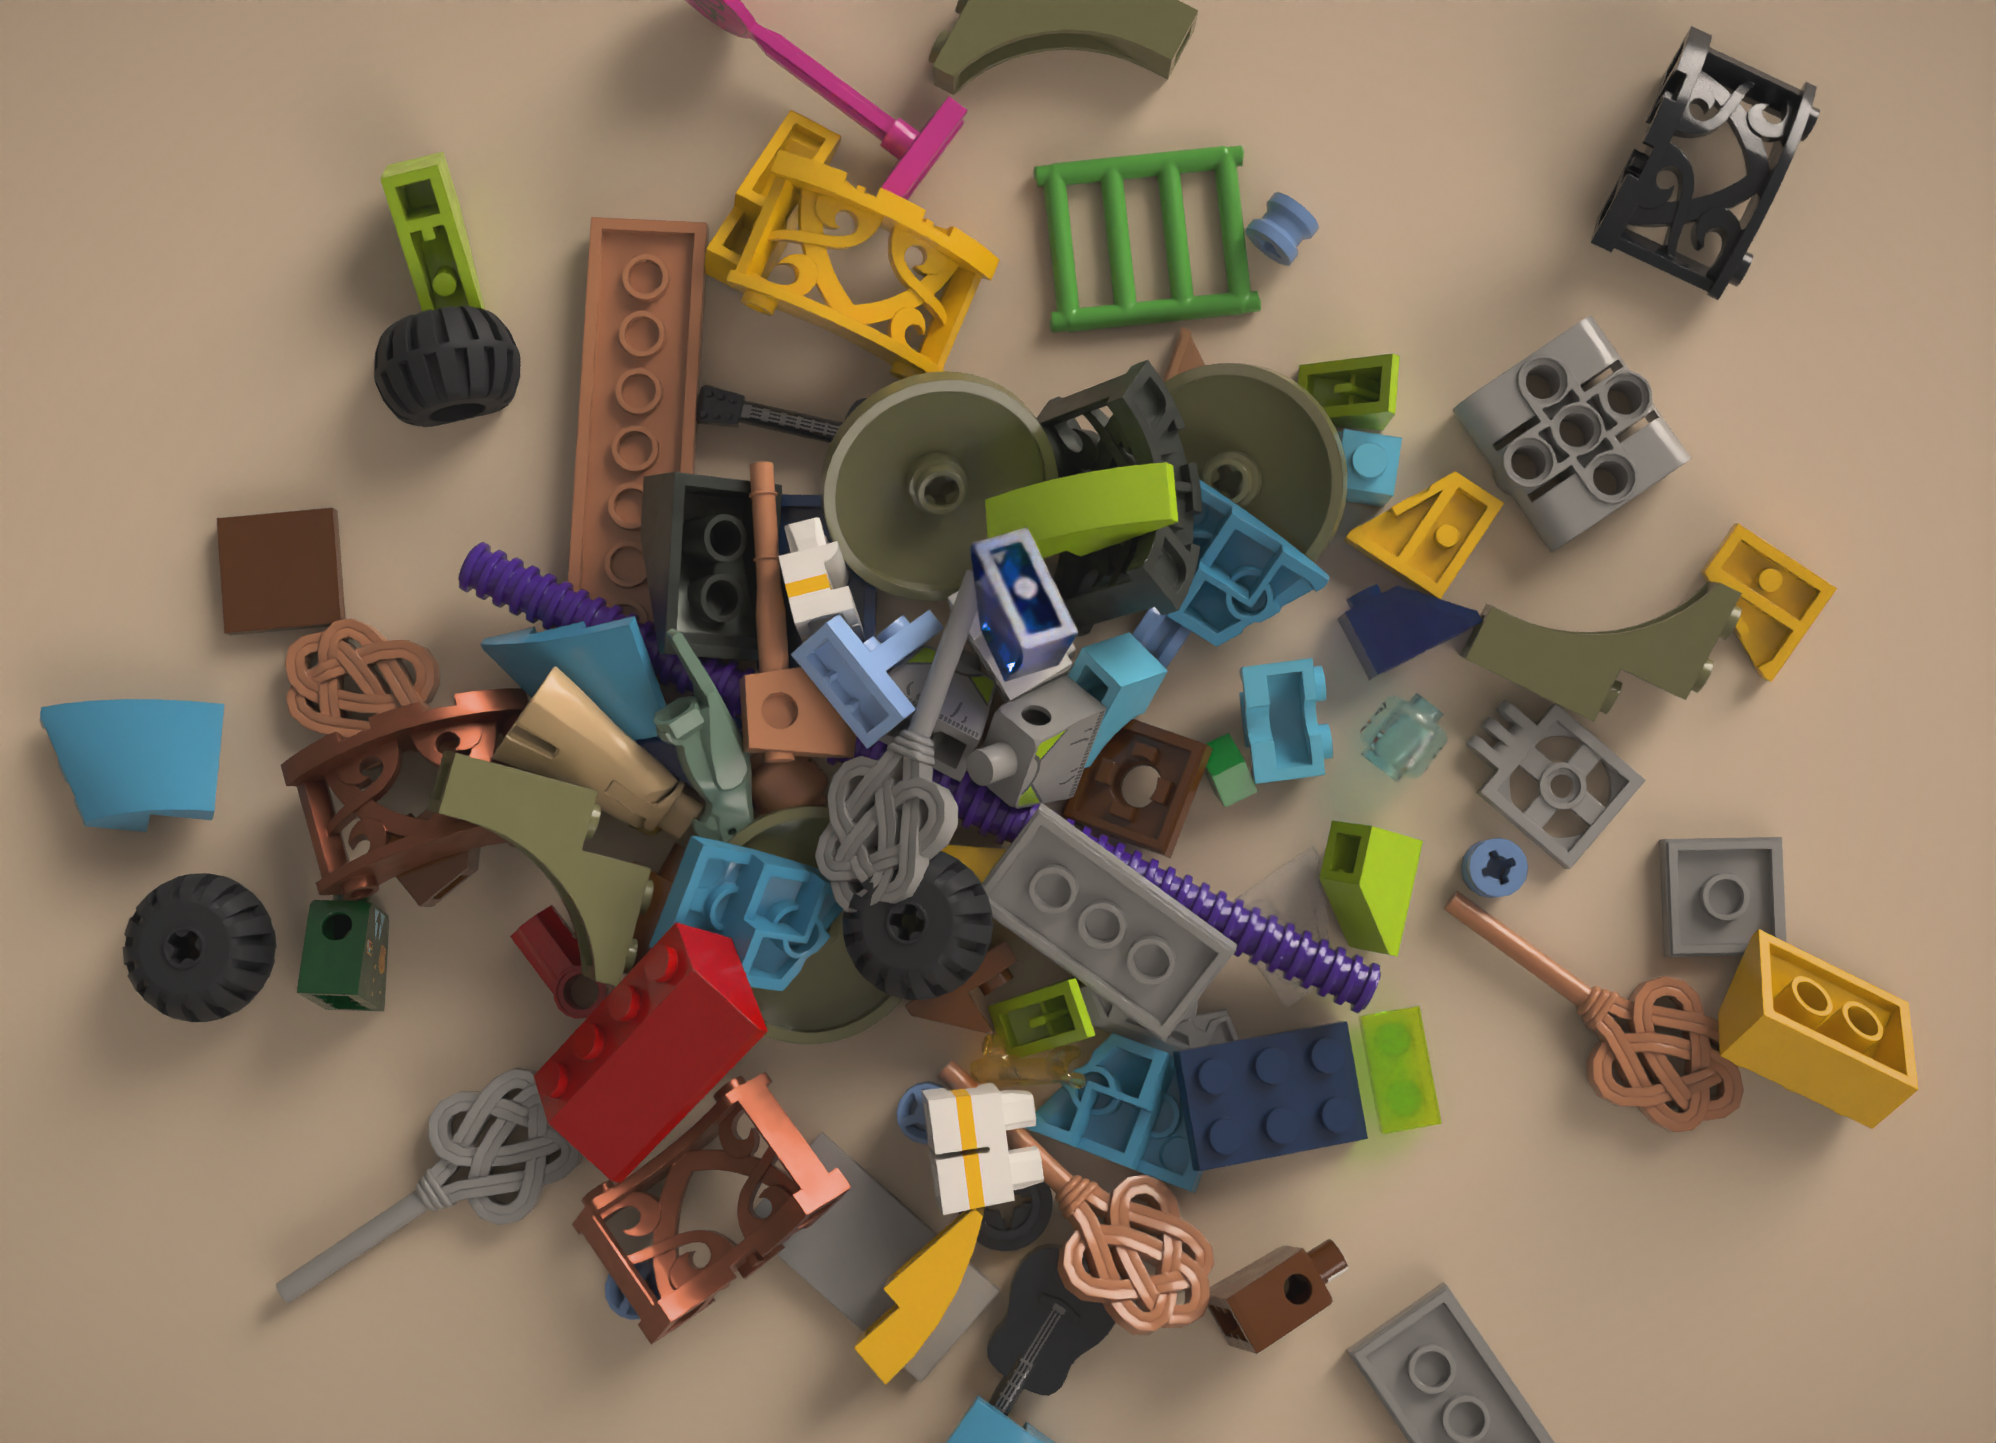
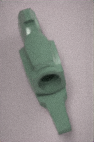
[653,629,754,843]

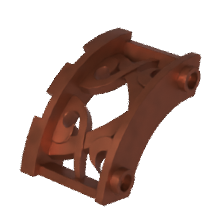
[280,688,529,901]
[572,1072,851,1345]

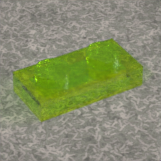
[1358,1005,1442,1134]

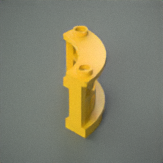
[725,150,1000,380]

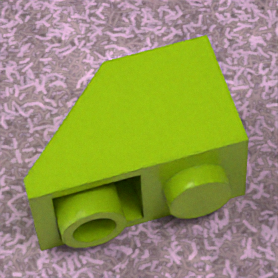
[1319,820,1423,957]

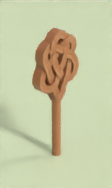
[285,618,470,770]
[1443,891,1744,1132]
[937,1060,1214,1335]

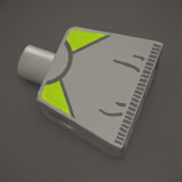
[879,646,997,782]
[967,674,1107,809]

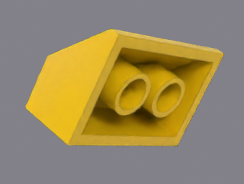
[1718,929,1919,1129]

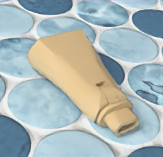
[492,666,703,840]

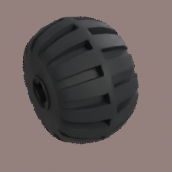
[374,306,521,427]
[842,851,993,1000]
[122,873,277,1022]

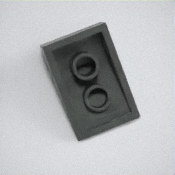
[640,472,782,662]

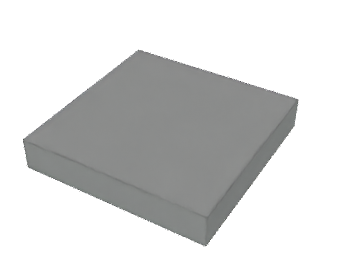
[1659,837,1787,957]

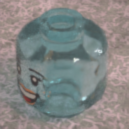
[1360,693,1448,782]

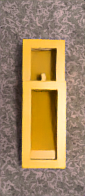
[705,110,841,292]
[854,1207,985,1385]

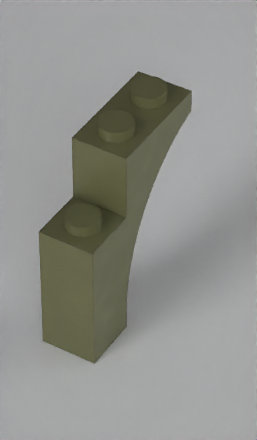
[928,0,1198,95]
[1460,581,1742,722]
[427,751,654,986]

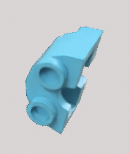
[1239,658,1333,784]

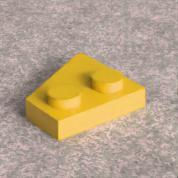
[1343,471,1504,602]
[1701,523,1837,682]

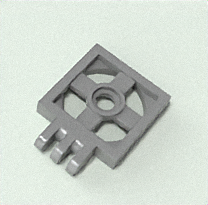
[1466,700,1646,869]

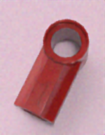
[510,905,615,1019]

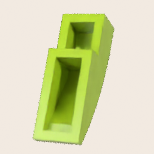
[985,462,1178,567]

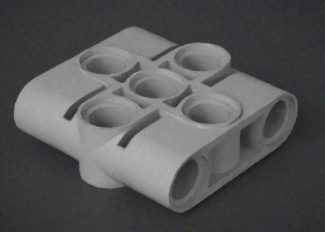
[1452,316,1692,553]

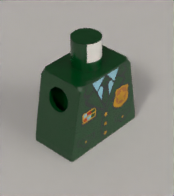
[297,895,389,1012]

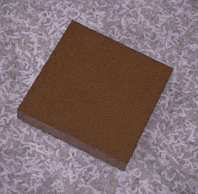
[216,507,346,636]

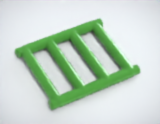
[1033,145,1261,333]

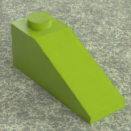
[380,152,485,311]

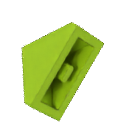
[1298,353,1400,431]
[987,976,1095,1062]

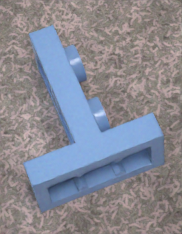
[791,609,944,749]

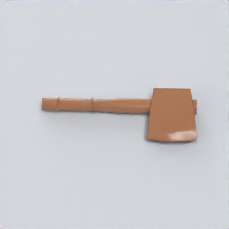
[739,462,856,763]

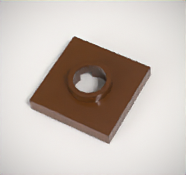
[1061,719,1213,859]

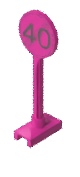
[685,0,968,200]

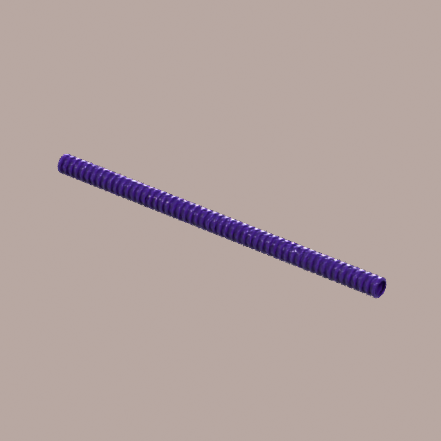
[458,542,1381,1013]

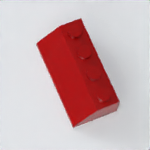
[533,922,768,1183]

